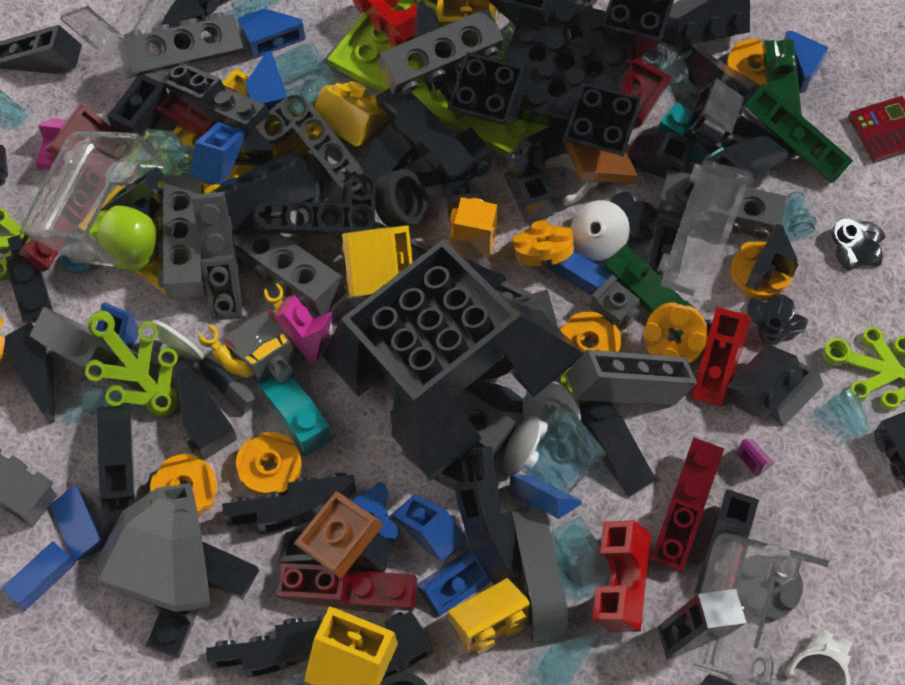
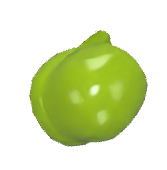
[82,205,161,272]

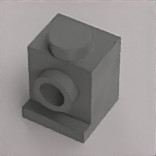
[590,275,640,330]

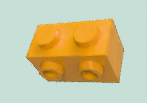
[449,197,497,260]

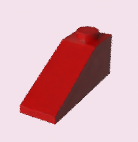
[691,307,752,407]

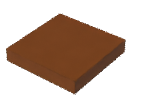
[563,140,638,184]
[294,491,383,579]

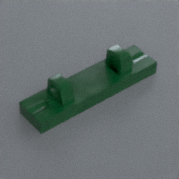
[762,39,802,153]
[742,83,853,183]
[603,245,711,340]

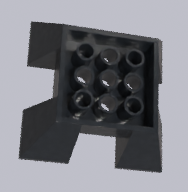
[448,0,674,157]
[323,239,583,480]

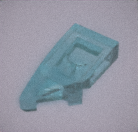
[534,633,598,685]

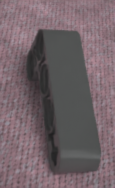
[258,94,365,194]
[510,506,568,642]

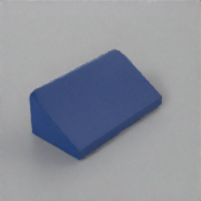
[547,250,610,295]
[510,474,582,519]
[50,485,105,562]
[2,541,75,612]
[417,549,491,617]

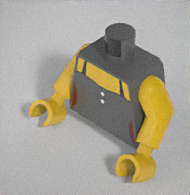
[198,284,296,383]

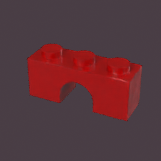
[353,0,417,47]
[591,520,651,632]

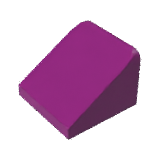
[736,438,774,476]

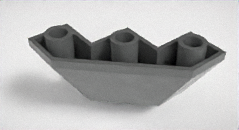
[96,483,211,612]

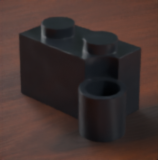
[682,78,744,155]

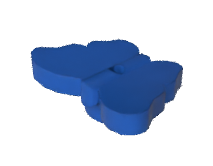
[352,482,399,541]

